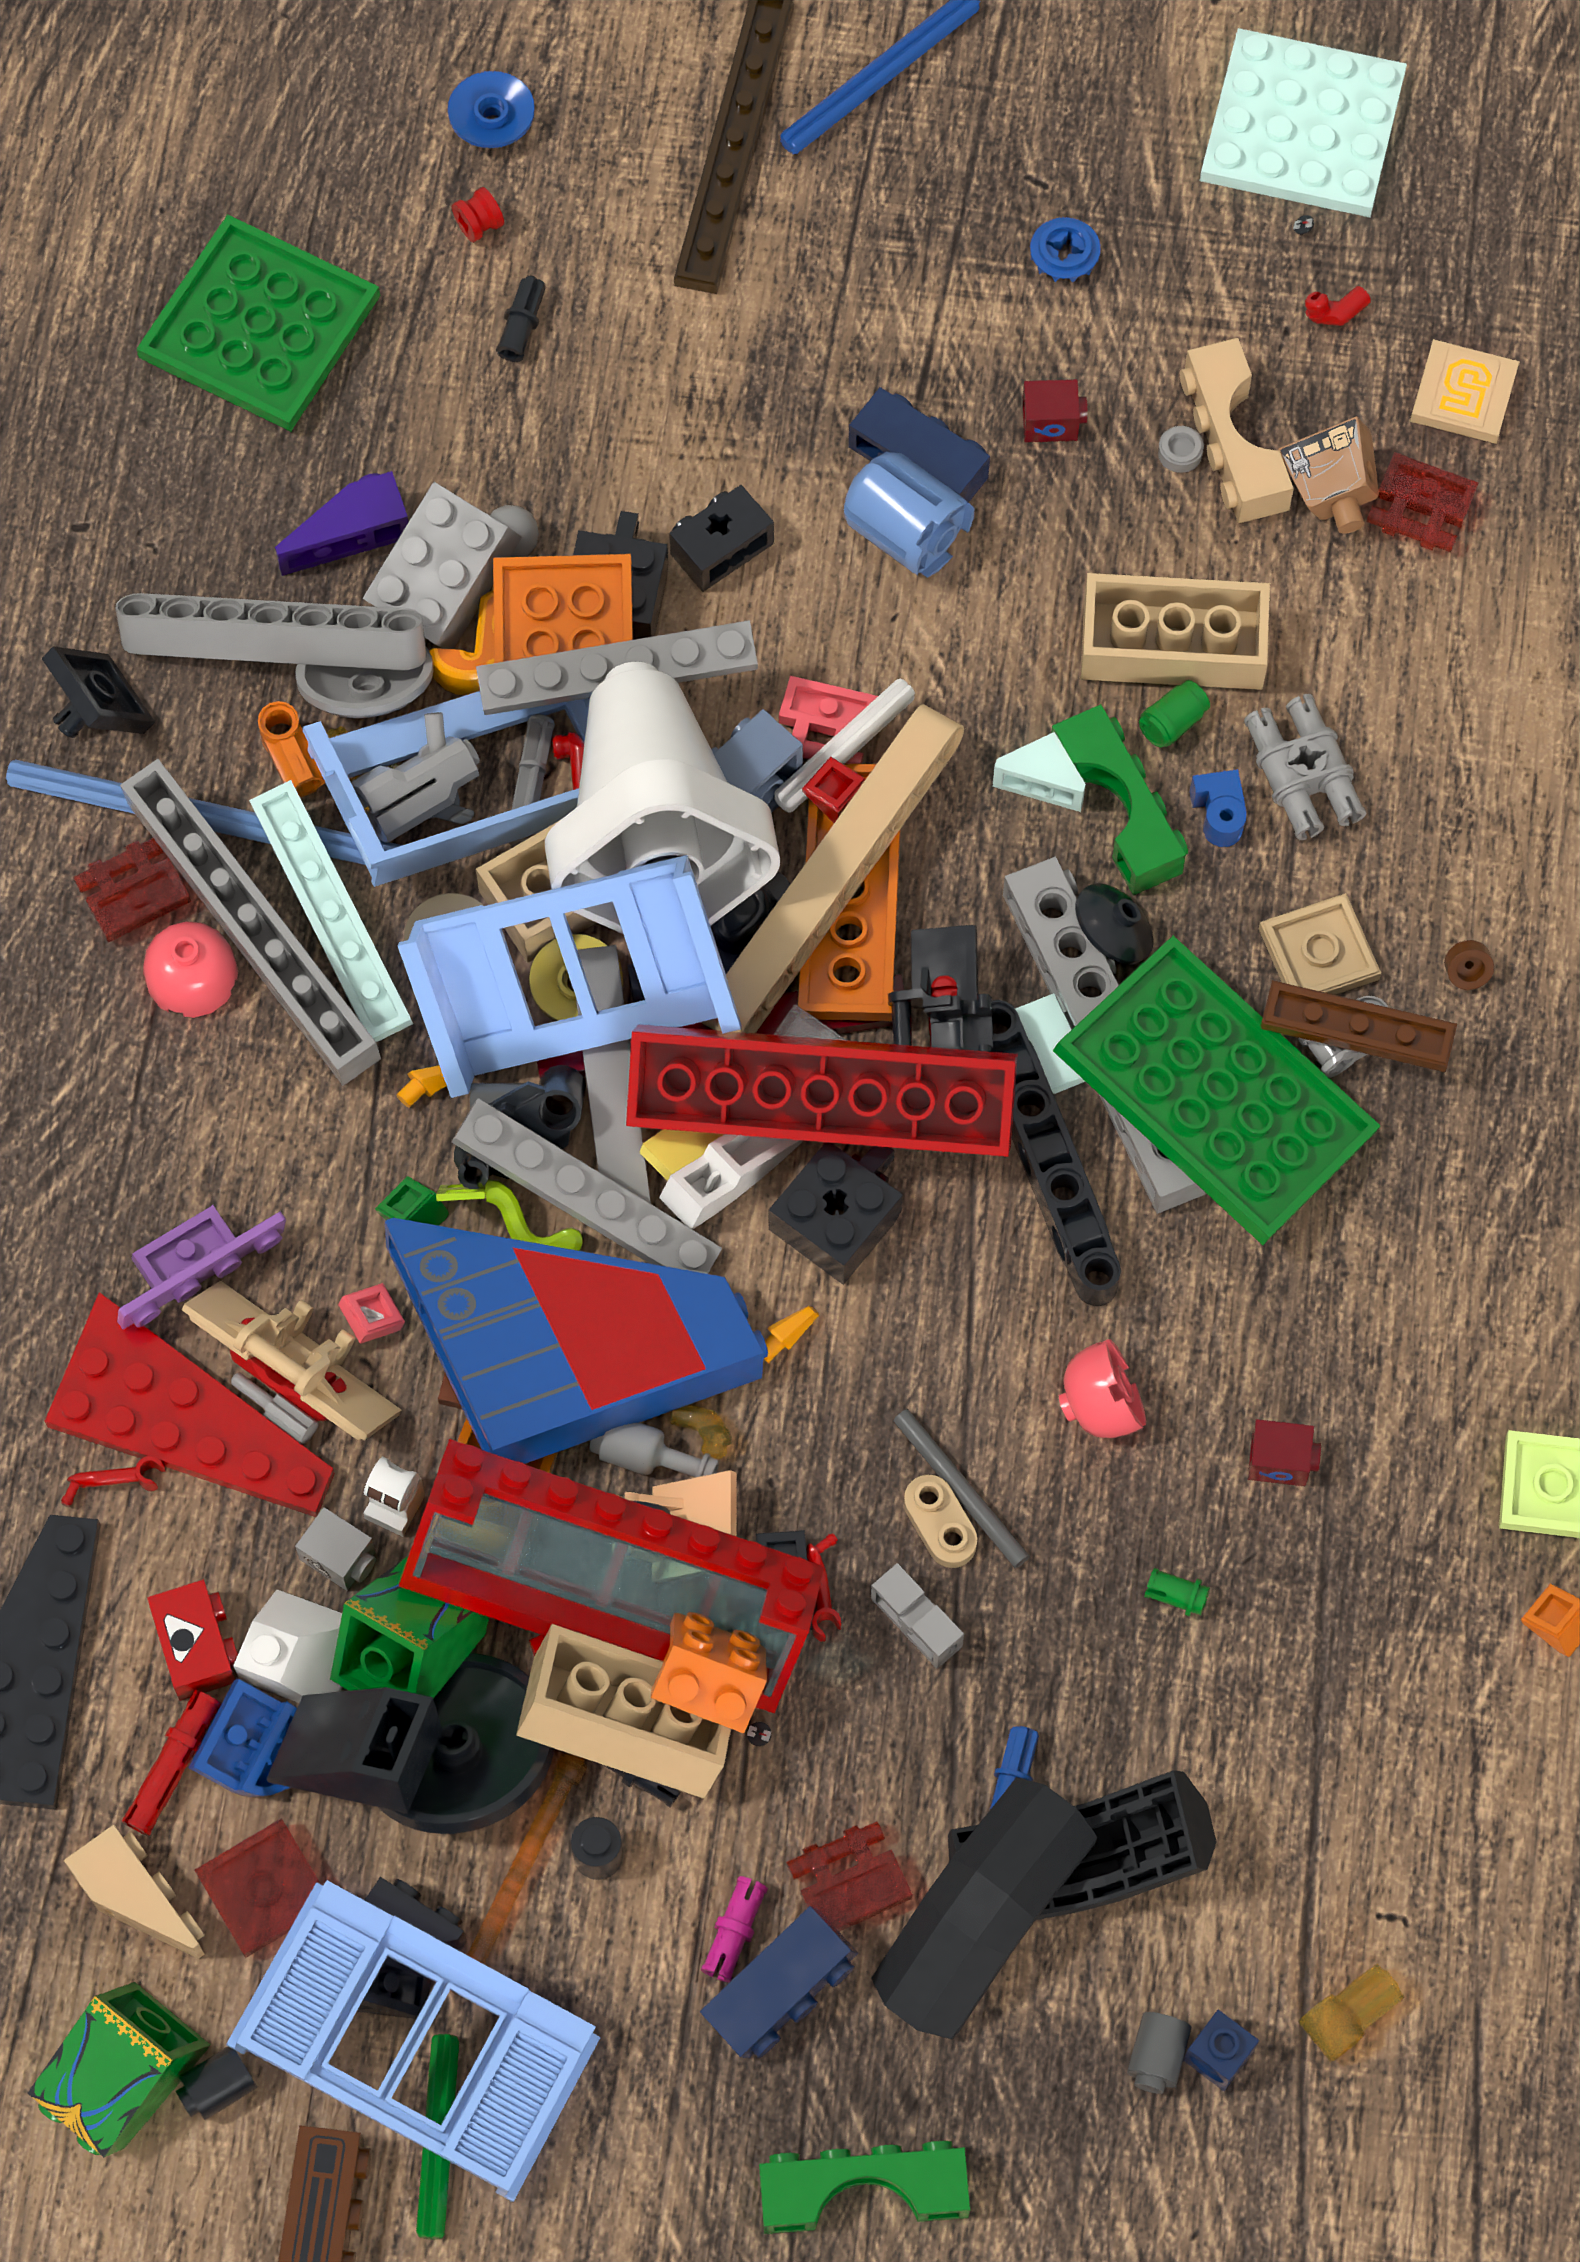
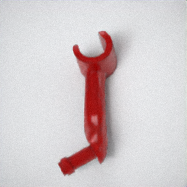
[61,1456,166,1507]
[806,1533,841,1642]

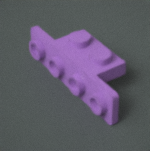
[117,1205,286,1329]

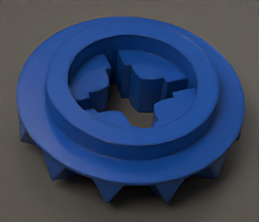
[1030,217,1100,283]

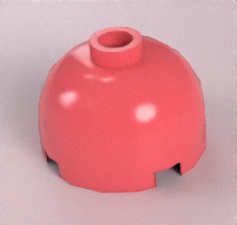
[143,921,238,1018]
[1059,1339,1146,1438]

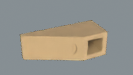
[64,1825,205,1959]

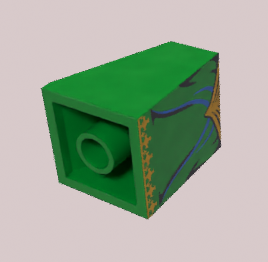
[330,1555,489,1698]
[28,1982,211,2157]

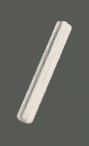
[774,679,915,812]

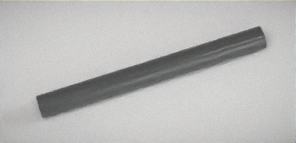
[893,1409,1030,1568]

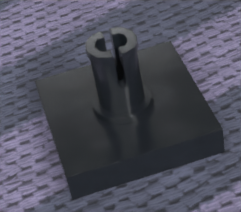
[42,646,155,738]

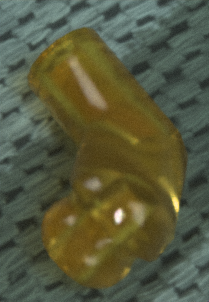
[671,1404,732,1459]

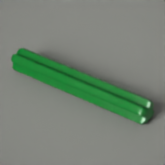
[416,2034,460,2240]

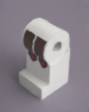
[363,1456,425,1537]

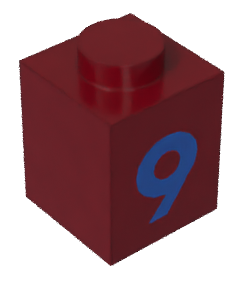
[1022,379,1088,442]
[1247,1419,1321,1487]

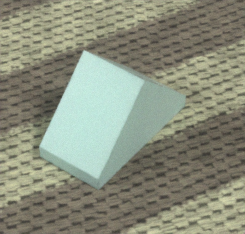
[993,732,1086,812]

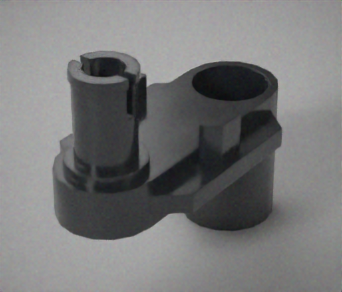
[454,1065,586,1190]

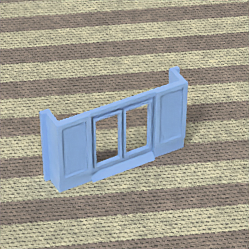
[398,855,742,1098]
[226,1880,601,2202]

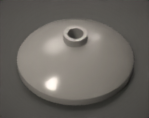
[296,647,434,718]

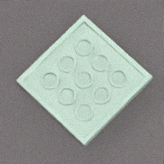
[1200,28,1407,217]

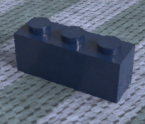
[848,387,990,503]
[699,1906,859,2059]

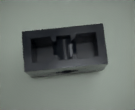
[669,485,774,592]

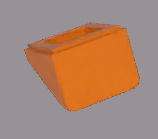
[1521,1584,1580,1657]

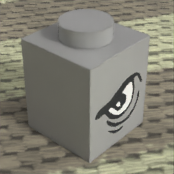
[295,1507,376,1591]

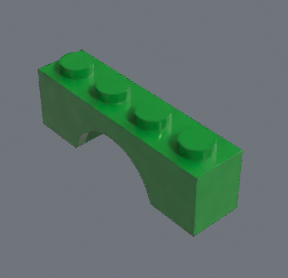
[1051,704,1188,896]
[759,2141,970,2234]

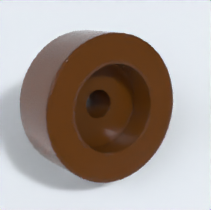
[1444,940,1494,990]

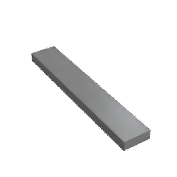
[575,945,651,1204]

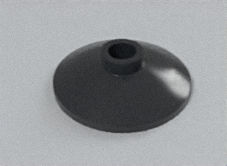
[1075,883,1154,965]

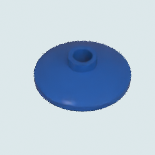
[448,71,535,148]

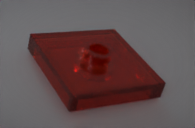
[195,1818,320,1958]

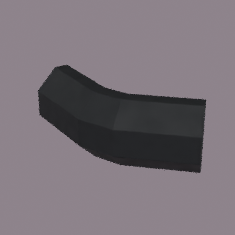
[948,1770,1217,1920]
[871,1777,1098,2039]

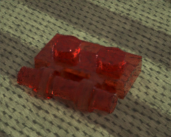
[1367,452,1479,553]
[73,838,191,943]
[786,1821,913,1932]

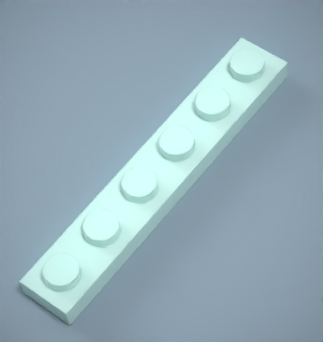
[249,780,413,1042]

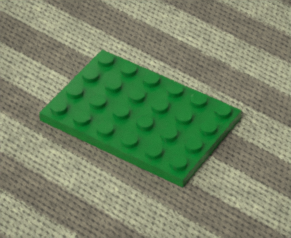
[1053,936,1381,1245]

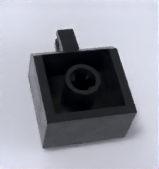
[573,511,669,640]
[768,1142,903,1285]

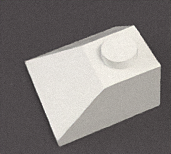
[234,1590,342,1703]

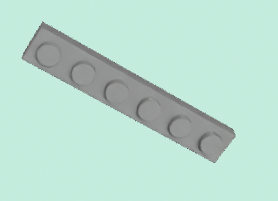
[476,620,758,715]
[451,1098,722,1274]

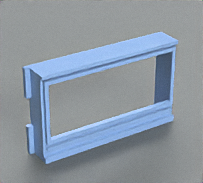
[303,691,590,887]

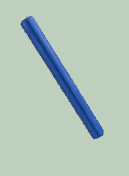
[780,0,980,155]

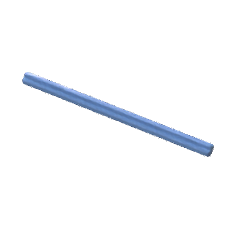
[6,760,403,865]

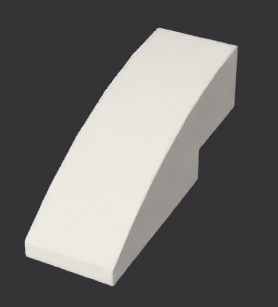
[659,1134,803,1230]

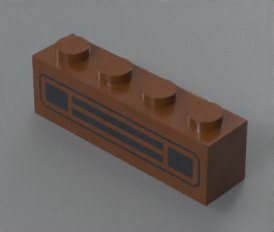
[278,2125,371,2262]

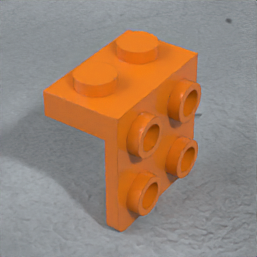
[651,1612,767,1733]

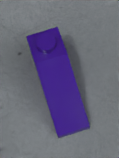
[275,471,409,576]

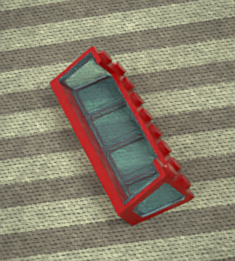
[399,1439,824,1714]

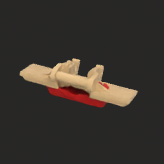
[182,1281,402,1441]

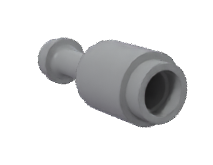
[589,1422,720,1478]

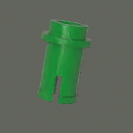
[1144,1567,1210,1617]

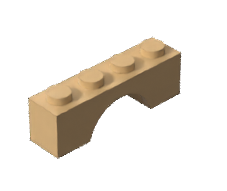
[1180,338,1294,524]

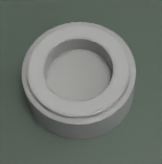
[1158,426,1204,473]

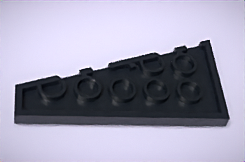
[0,1515,101,1810]

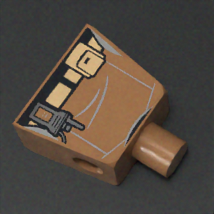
[1278,416,1379,534]

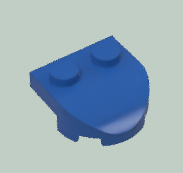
[188,1679,297,1797]

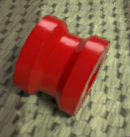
[451,187,505,243]

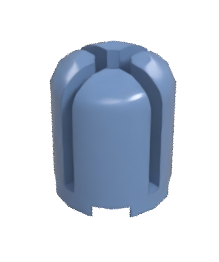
[844,452,974,578]

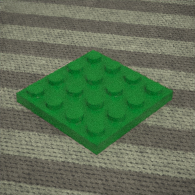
[136,214,381,432]

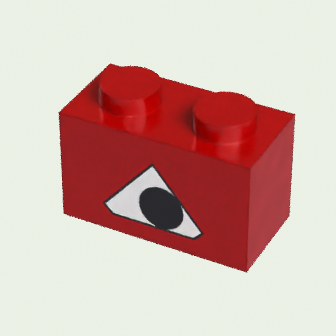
[147,1579,238,1701]

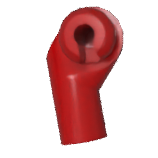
[1304,286,1371,326]

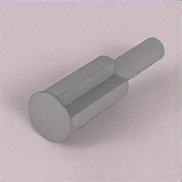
[231,1373,319,1445]

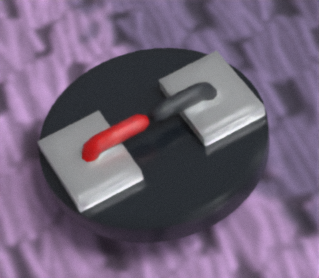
[1293,215,1314,235]
[747,1722,772,1746]

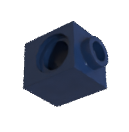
[1183,2009,1259,2092]

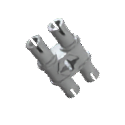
[1244,694,1367,840]

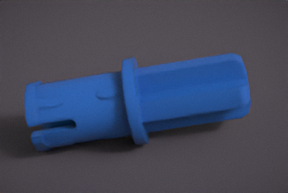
[990,1726,1039,1810]

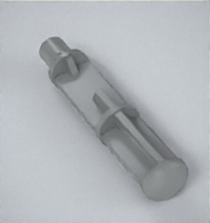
[509,714,555,847]

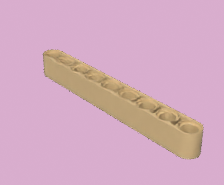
[701,704,964,1033]

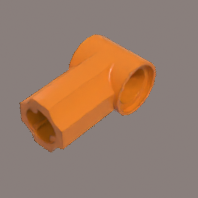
[258,701,325,798]

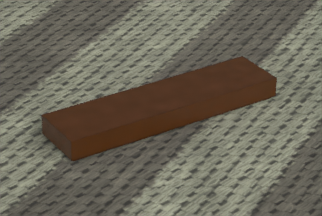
[1261,980,1457,1072]

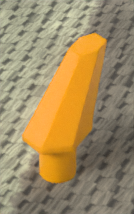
[396,1066,447,1108]
[764,1305,819,1364]

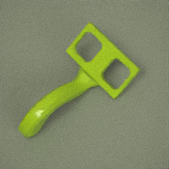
[436,1179,583,1251]

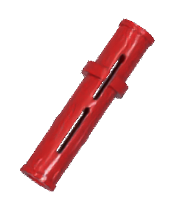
[121,1690,221,1837]

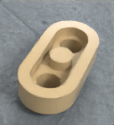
[904,1475,977,1568]

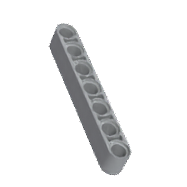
[115,593,427,670]

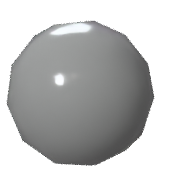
[490,505,539,557]

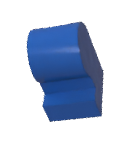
[1189,769,1246,847]

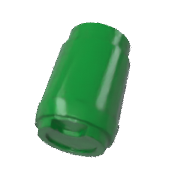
[1139,680,1210,748]

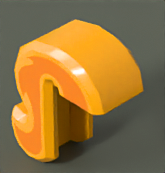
[429,590,494,696]

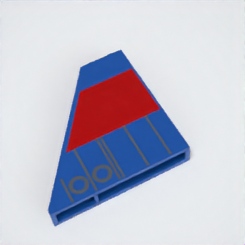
[385,1218,768,1464]

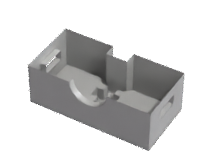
[871,1563,964,1669]

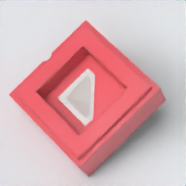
[338,1283,405,1344]

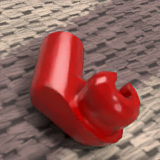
[552,732,585,790]

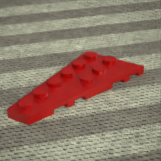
[45,1292,335,1517]

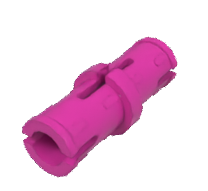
[700,1876,768,1983]

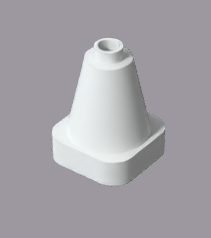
[545,662,780,934]

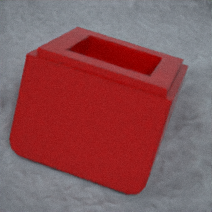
[802,757,866,823]

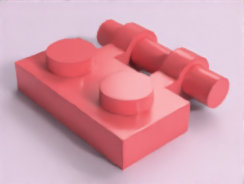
[779,676,878,764]

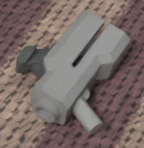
[351,712,480,843]

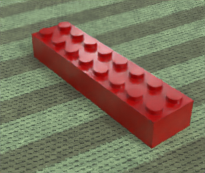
[626,1024,1018,1157]

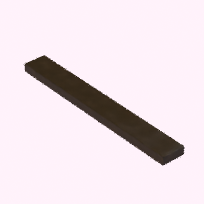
[674,0,794,294]

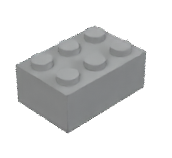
[363,482,522,649]

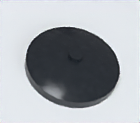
[378,1653,554,1834]

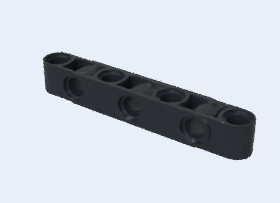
[992,1000,1121,1306]

